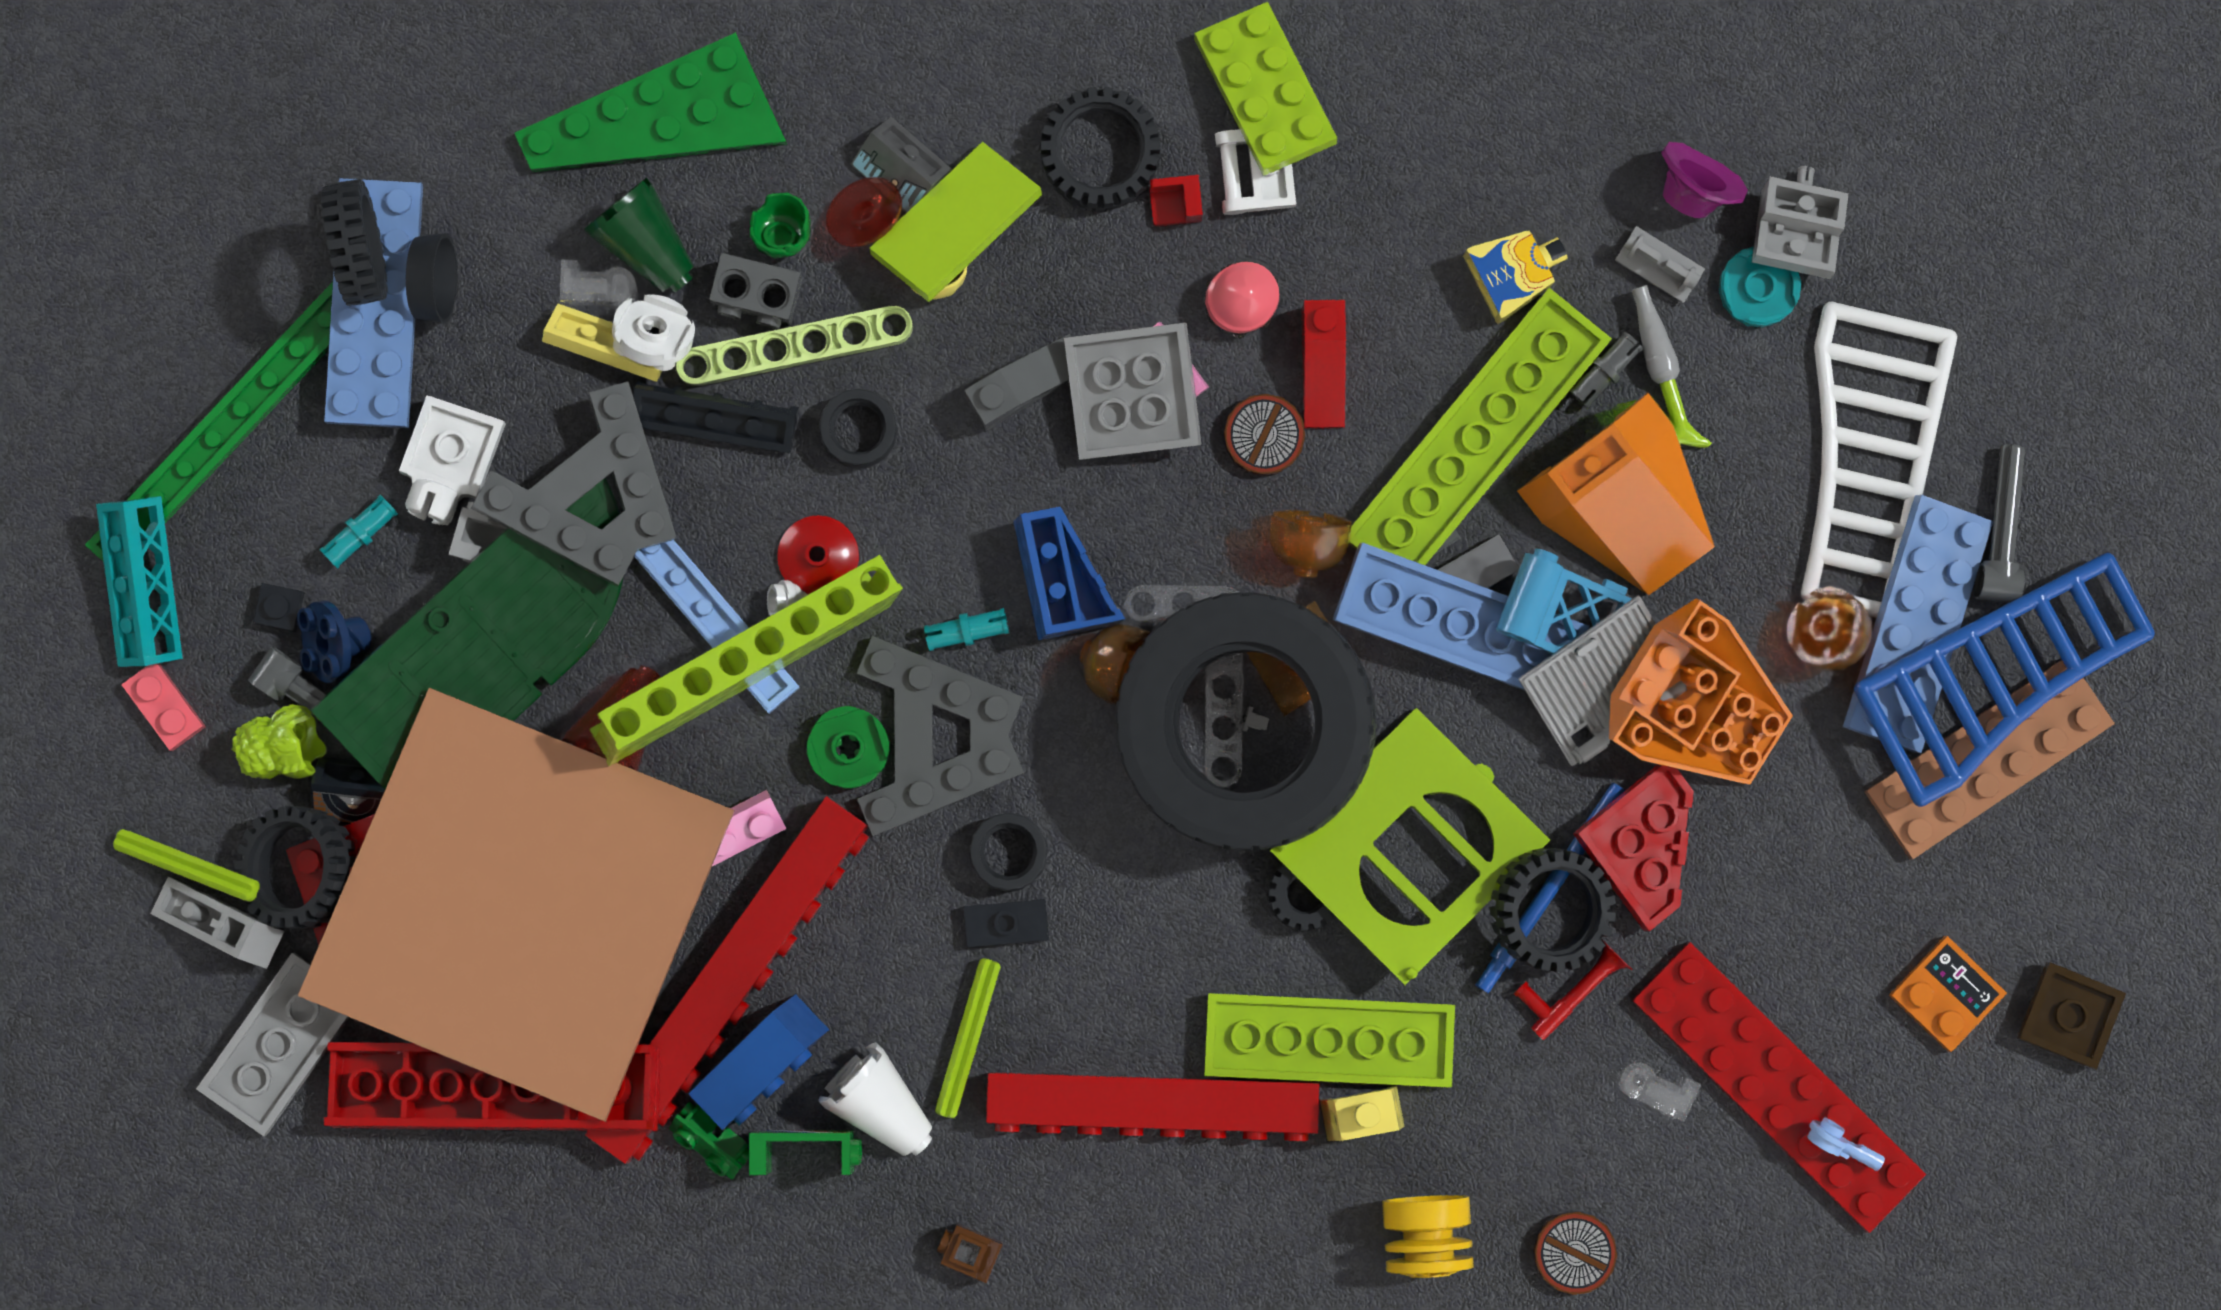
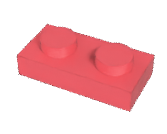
[121,663,206,751]

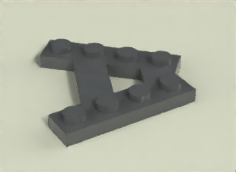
[471,382,677,587]
[857,636,1024,837]

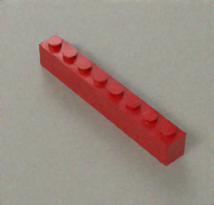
[986,1072,1319,1141]

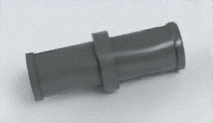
[1569,331,1643,409]

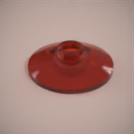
[826,177,902,247]

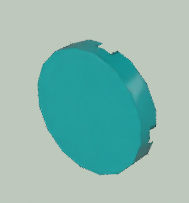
[1719,246,1801,327]

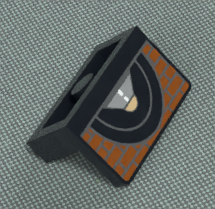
[311,757,385,824]

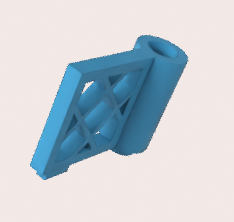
[1496,548,1632,654]

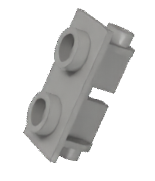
[1615,226,1705,303]

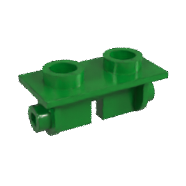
[668,1101,749,1180]

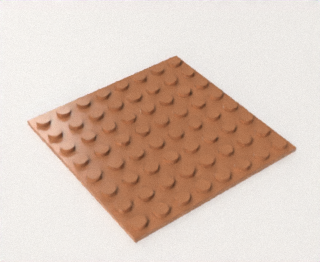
[298,688,735,1122]

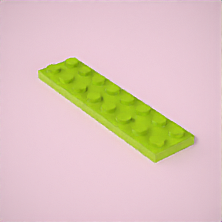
[1342,288,1612,565]

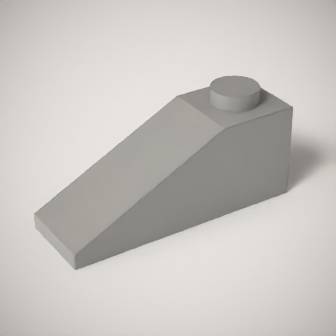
[150,877,284,969]

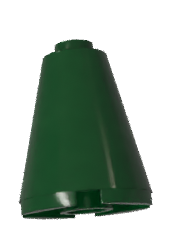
[584,177,694,293]

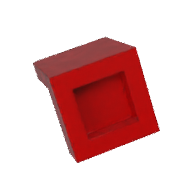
[1149,175,1203,226]

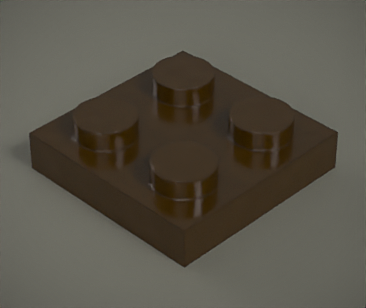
[2017,962,2126,1070]

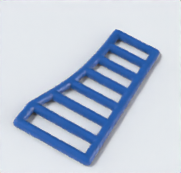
[1854,553,2155,807]

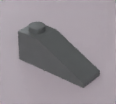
[964,334,1071,431]

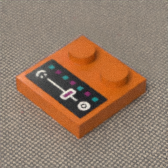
[1889,936,2007,1052]

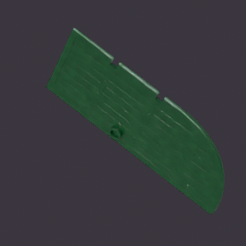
[310,478,623,790]

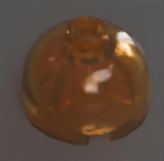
[1270,510,1351,577]
[1787,586,1872,671]
[1080,624,1151,706]

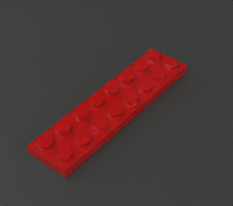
[1631,942,1927,1233]

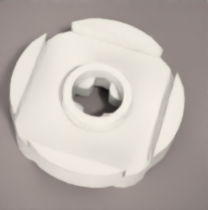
[612,294,695,371]

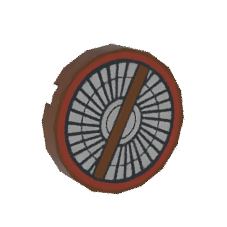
[1224,394,1305,476]
[1533,1211,1617,1295]

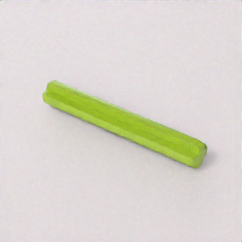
[113,829,260,902]
[935,958,1001,1118]

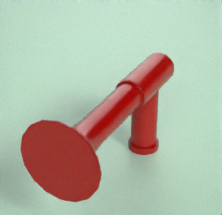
[1513,940,1633,1040]

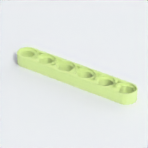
[676,306,913,386]

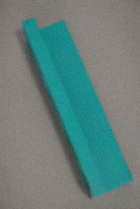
[96,496,183,667]

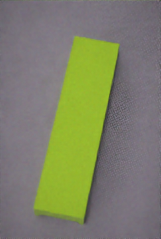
[590,555,903,766]

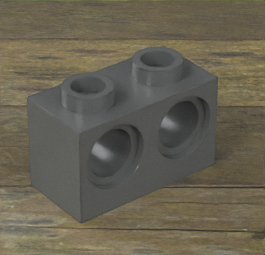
[709,253,803,329]

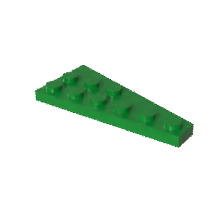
[514,32,787,172]

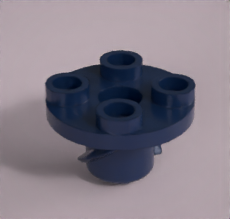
[297,600,371,683]

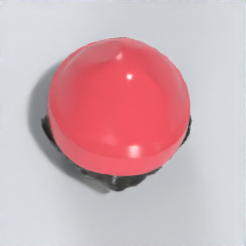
[1205,262,1280,339]

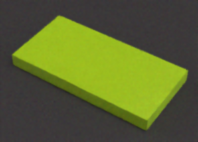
[869,142,1042,302]

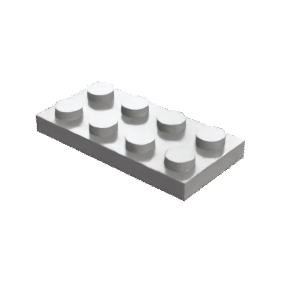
[196,953,350,1136]

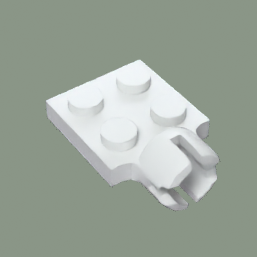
[399,395,506,525]

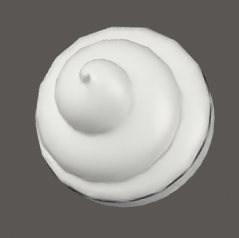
[767,580,808,616]

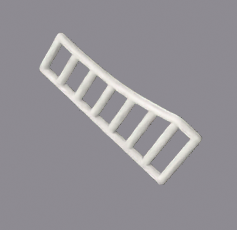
[1801,302,1957,618]

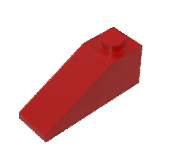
[1302,300,1346,429]

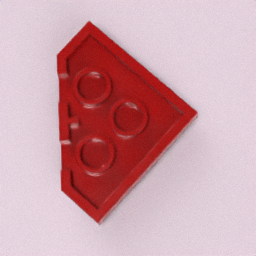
[1573,764,1694,932]

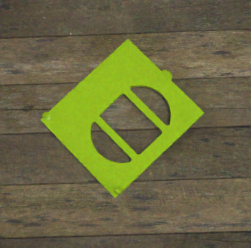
[1270,708,1551,985]

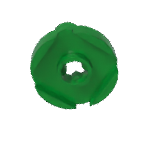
[807,706,889,789]

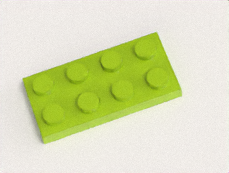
[1194,2,1337,176]

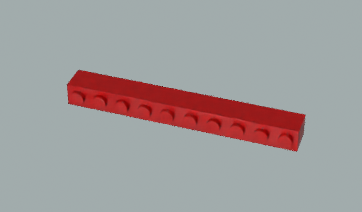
[585,796,869,1164]

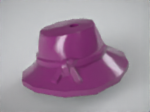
[1661,142,1748,218]

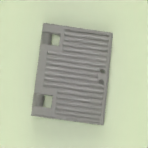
[1518,595,1687,766]

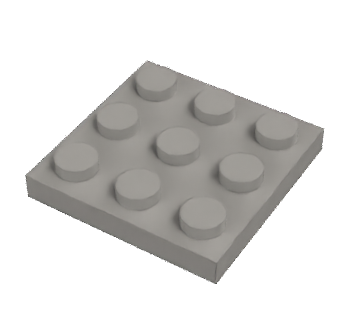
[1064,323,1202,460]

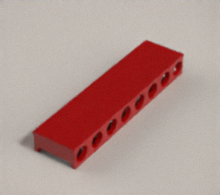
[324,1042,660,1131]

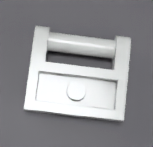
[1215,129,1296,215]

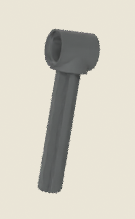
[1974,444,2025,604]
[248,646,327,715]

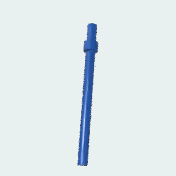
[1475,782,1625,994]

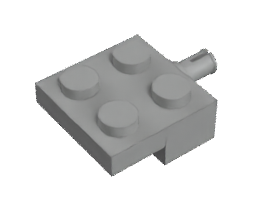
[1752,166,1849,279]

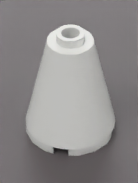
[818,1042,932,1156]

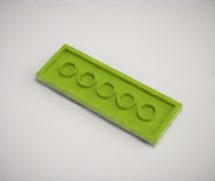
[1204,993,1455,1087]

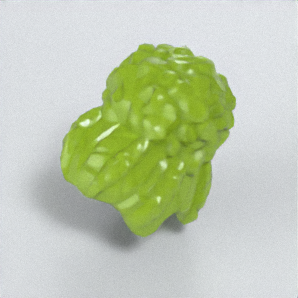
[232,704,327,779]

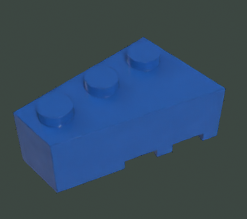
[1013,507,1125,640]
[689,994,829,1130]

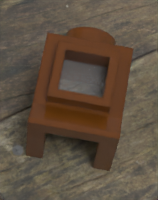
[937,1223,1003,1283]

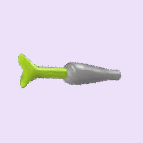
[1632,285,1712,448]

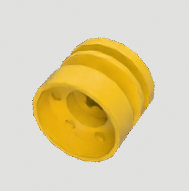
[1382,1195,1474,1278]

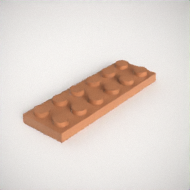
[1865,660,2115,860]

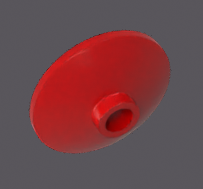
[777,515,859,595]

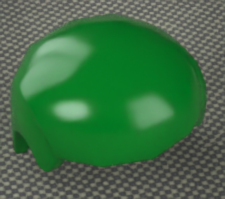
[749,193,811,259]

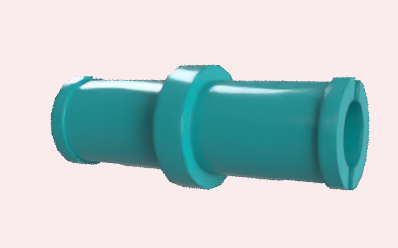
[319,495,398,569]
[924,608,1010,651]

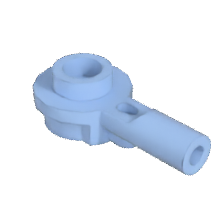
[1807,1117,1885,1171]

